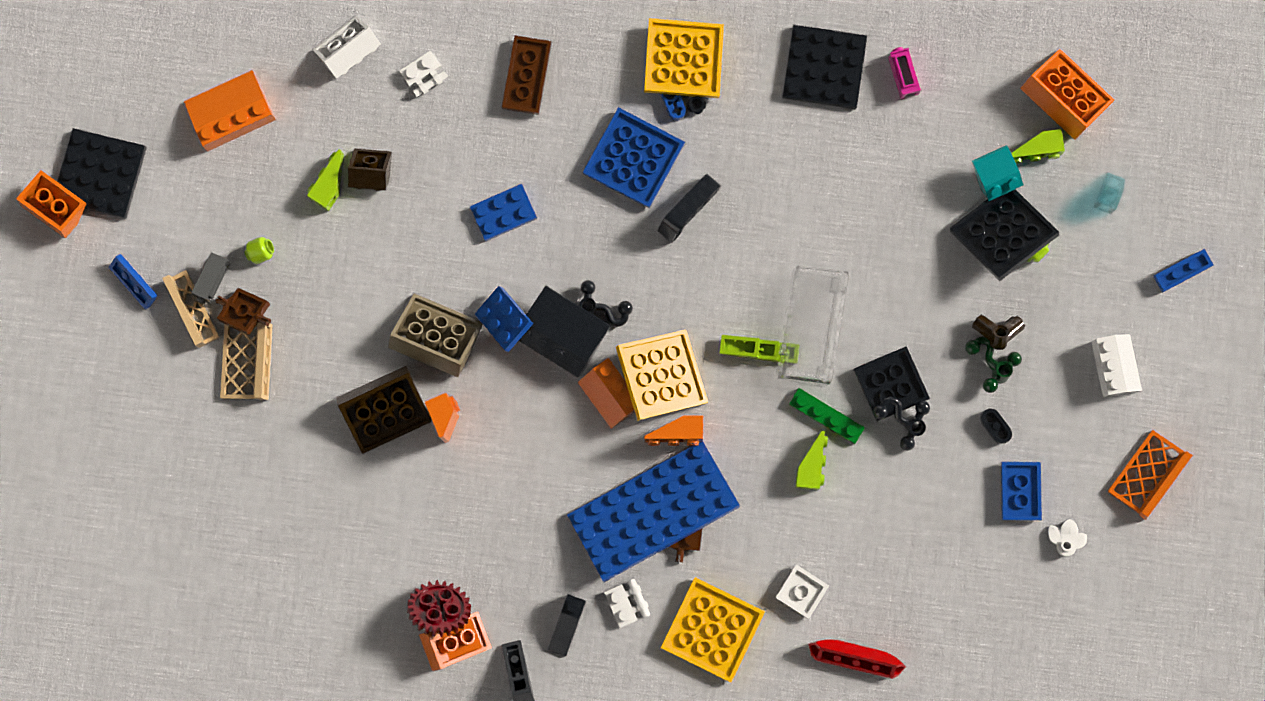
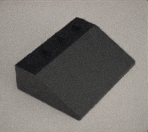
[519,285,611,378]

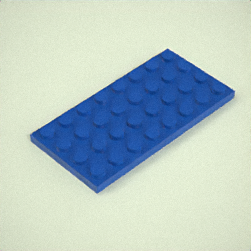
[567,441,740,582]

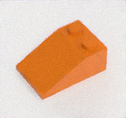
[419,612,492,671]

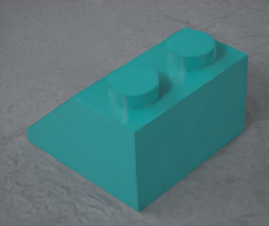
[972,145,1024,201]

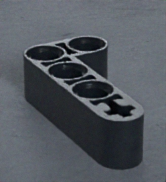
[657,174,721,243]

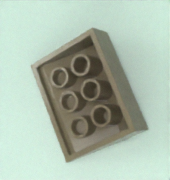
[388,293,483,377]

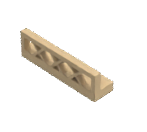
[162,270,220,348]

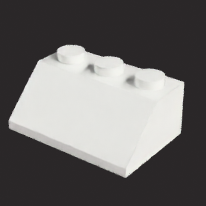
[313,16,381,78]
[1091,335,1142,398]

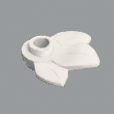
[1048,519,1087,557]

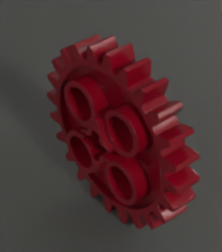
[407,580,471,638]

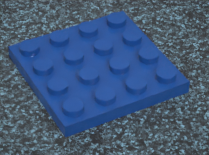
[583,107,685,209]

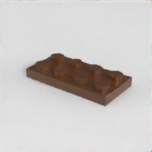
[502,35,552,115]

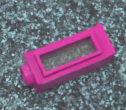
[888,47,921,100]

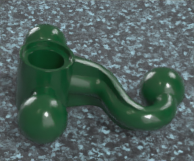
[965,336,1022,393]

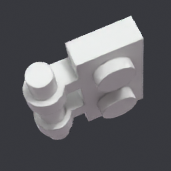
[399,51,448,97]
[604,579,650,628]

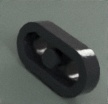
[980,408,1012,444]

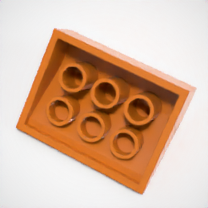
[1020,49,1114,140]
[184,70,276,152]

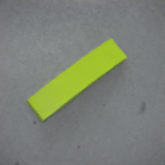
[719,335,800,364]

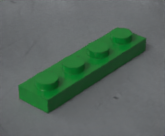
[789,388,865,445]

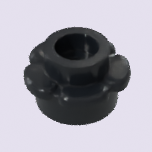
[688,96,706,114]

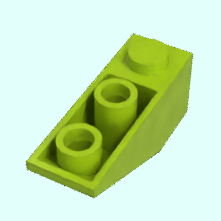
[1011,129,1065,164]
[307,149,344,212]
[795,431,828,490]

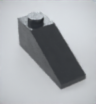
[548,594,586,656]
[502,640,535,701]

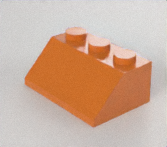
[16,170,86,239]
[578,358,635,429]
[425,393,460,443]

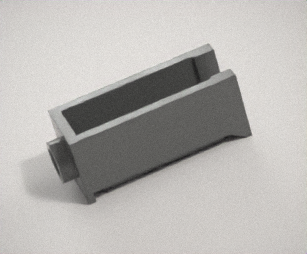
[191,252,230,305]

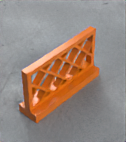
[1107,430,1193,520]

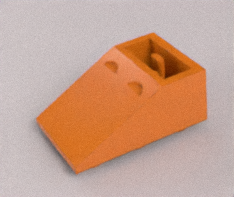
[644,415,703,446]

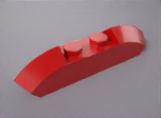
[809,639,906,679]

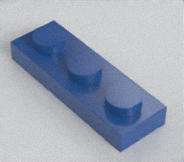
[1153,249,1214,293]
[109,254,157,309]

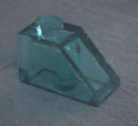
[1093,172,1125,214]

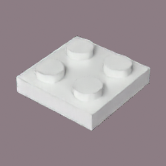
[775,565,829,619]

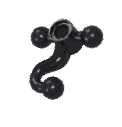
[579,280,633,327]
[873,396,930,451]

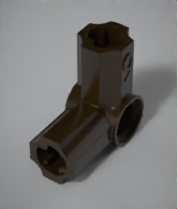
[972,315,1025,350]

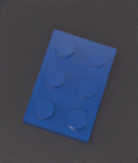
[470,184,537,242]
[475,286,533,352]
[1001,462,1042,521]

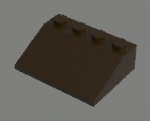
[336,366,432,454]

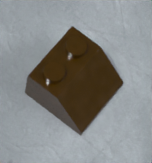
[348,148,392,191]

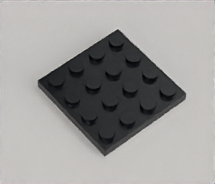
[782,24,867,109]
[57,128,147,219]
[950,189,1059,282]

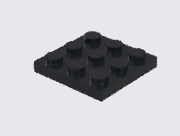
[853,346,930,422]

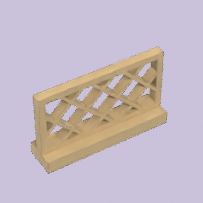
[220,323,273,400]

